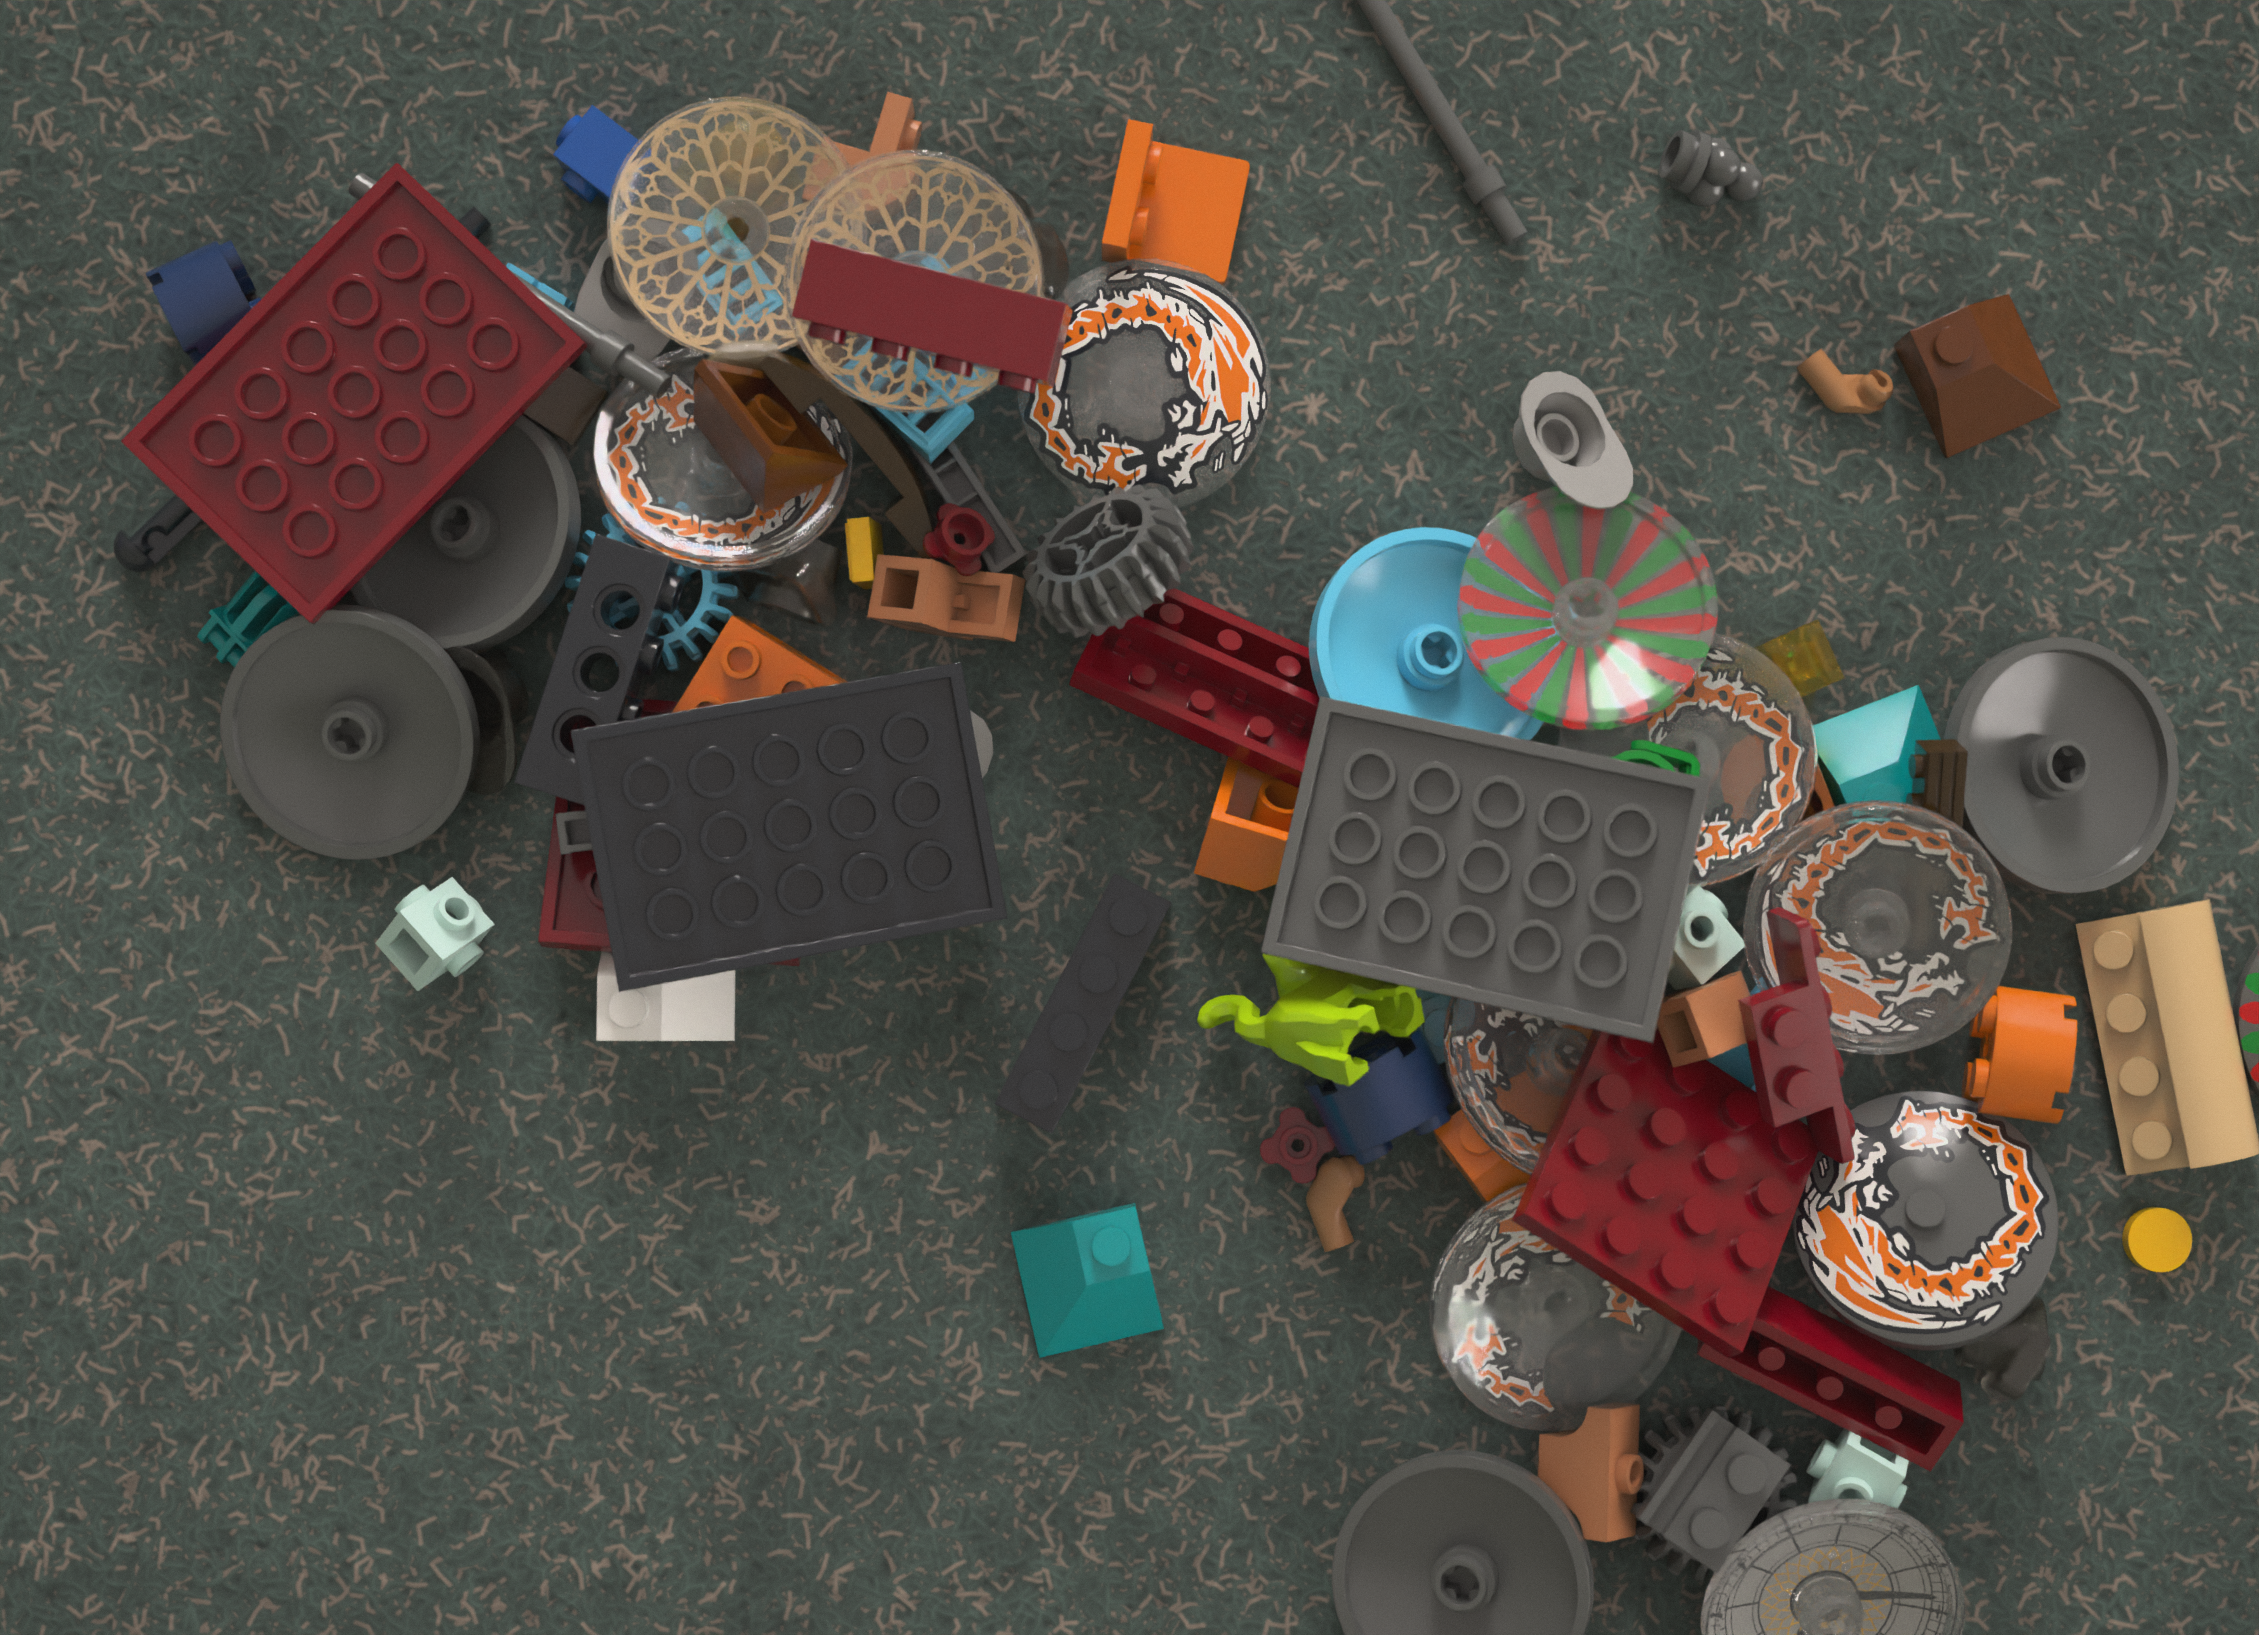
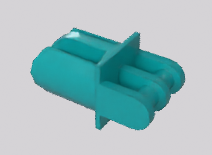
[197,570,299,668]

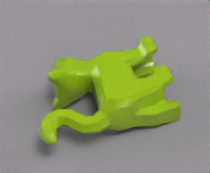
[1197,954,1425,1086]

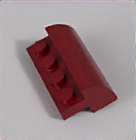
[1069,588,1320,788]

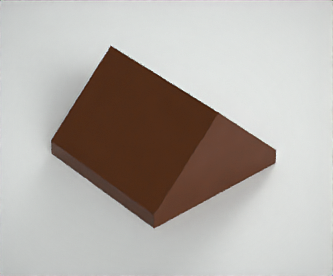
[694,359,848,514]

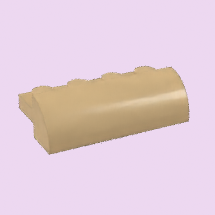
[2076,899,2259,1176]

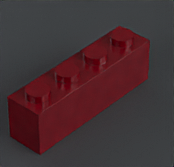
[792,239,1073,394]
[1697,1286,1964,1471]

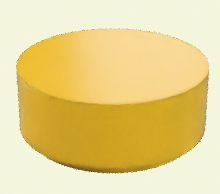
[2122,1207,2192,1272]

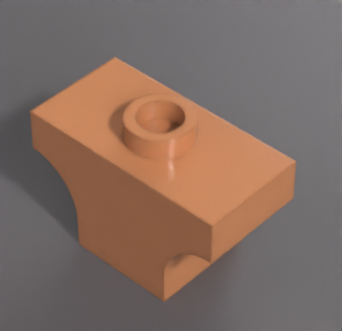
[1538,1402,1644,1542]

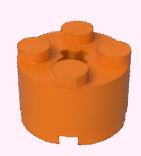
[1961,985,2077,1124]

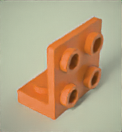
[1102,119,1250,285]
[672,615,847,713]

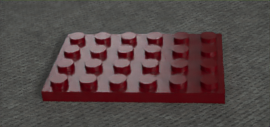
[121,162,588,625]

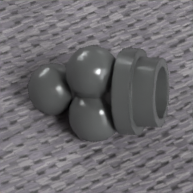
[1659,129,1763,207]

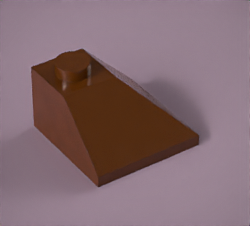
[1893,294,2061,459]

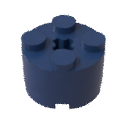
[146,240,261,366]
[1304,1026,1455,1165]

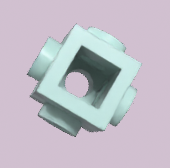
[375,877,495,991]
[1667,885,1747,990]
[1807,1428,1909,1518]

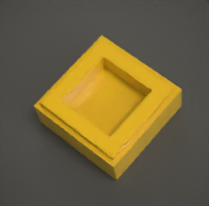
[845,517,884,589]

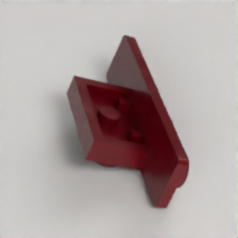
[1738,907,1855,1164]

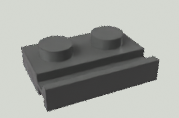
[1635,1407,1791,1574]

